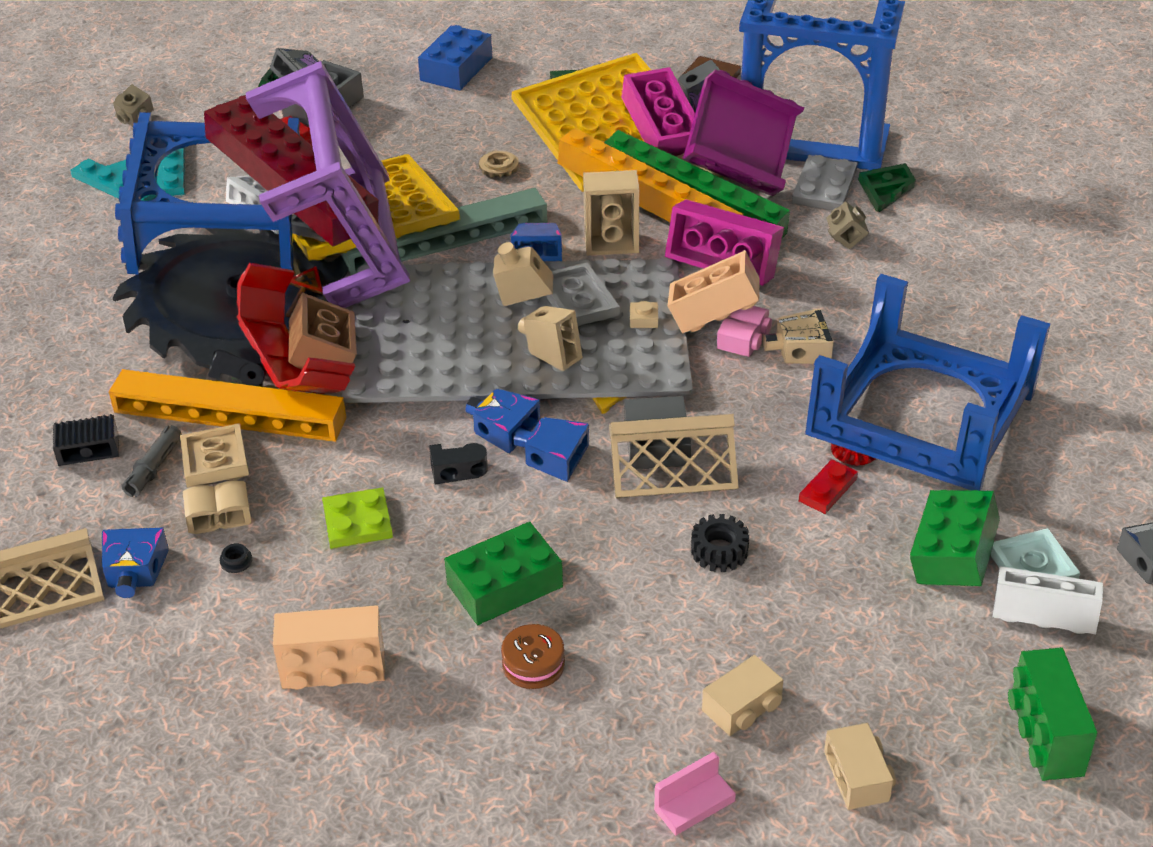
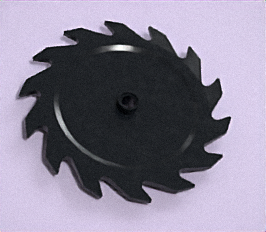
[113,228,348,369]

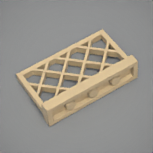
[609,414,739,498]
[0,528,105,629]

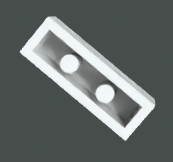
[992,566,1103,634]

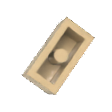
[702,655,783,736]
[824,723,896,810]

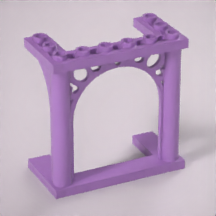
[246,61,411,308]

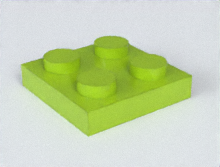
[322,487,393,549]

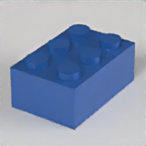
[418,25,493,91]

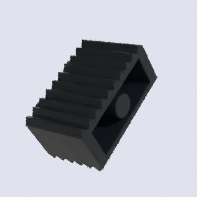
[53,414,119,466]

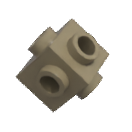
[113,84,154,127]
[826,201,869,249]

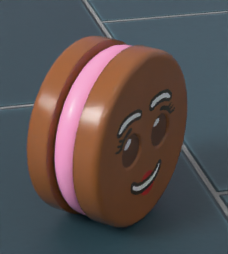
[501,624,565,689]

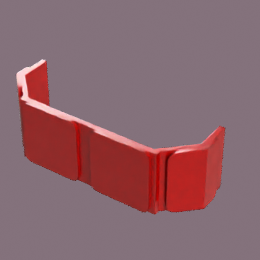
[237,263,355,395]

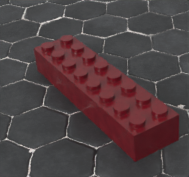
[204,95,379,247]

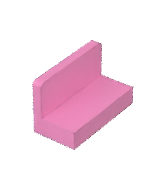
[654,752,736,836]

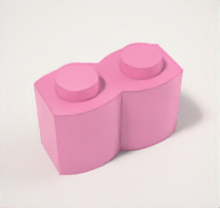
[717,306,772,357]

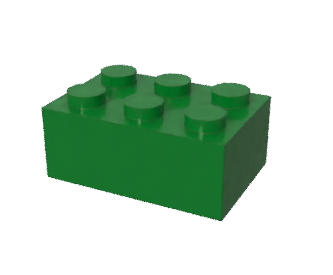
[910,490,1000,586]
[444,521,563,626]
[1008,647,1098,781]

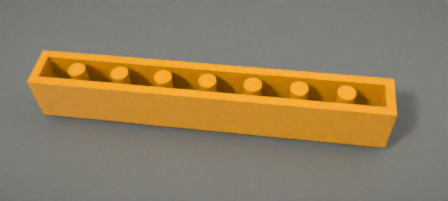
[557,128,743,222]
[109,369,346,442]

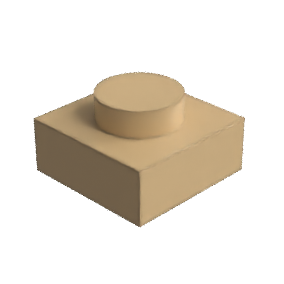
[630,301,658,328]

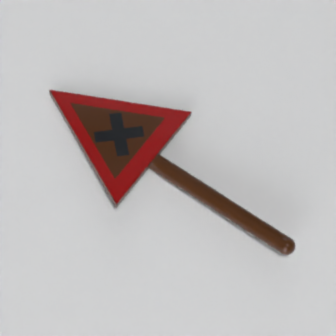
[286,266,323,318]

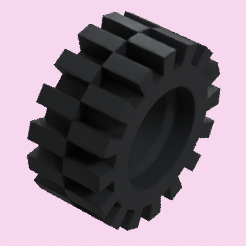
[691,514,750,572]

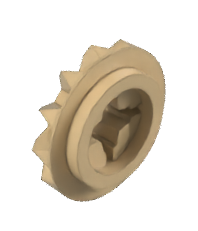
[479,151,519,178]

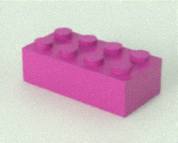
[621,67,695,156]
[665,199,784,286]

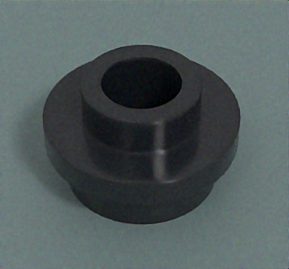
[219,543,252,573]

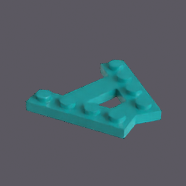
[70,147,185,201]

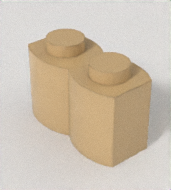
[183,480,252,534]

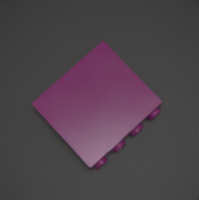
[683,69,804,196]

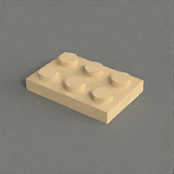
[180,423,249,488]

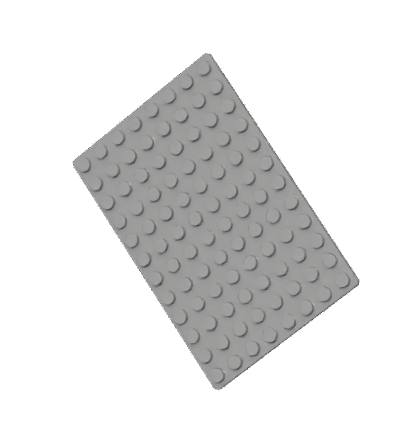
[342,258,693,403]

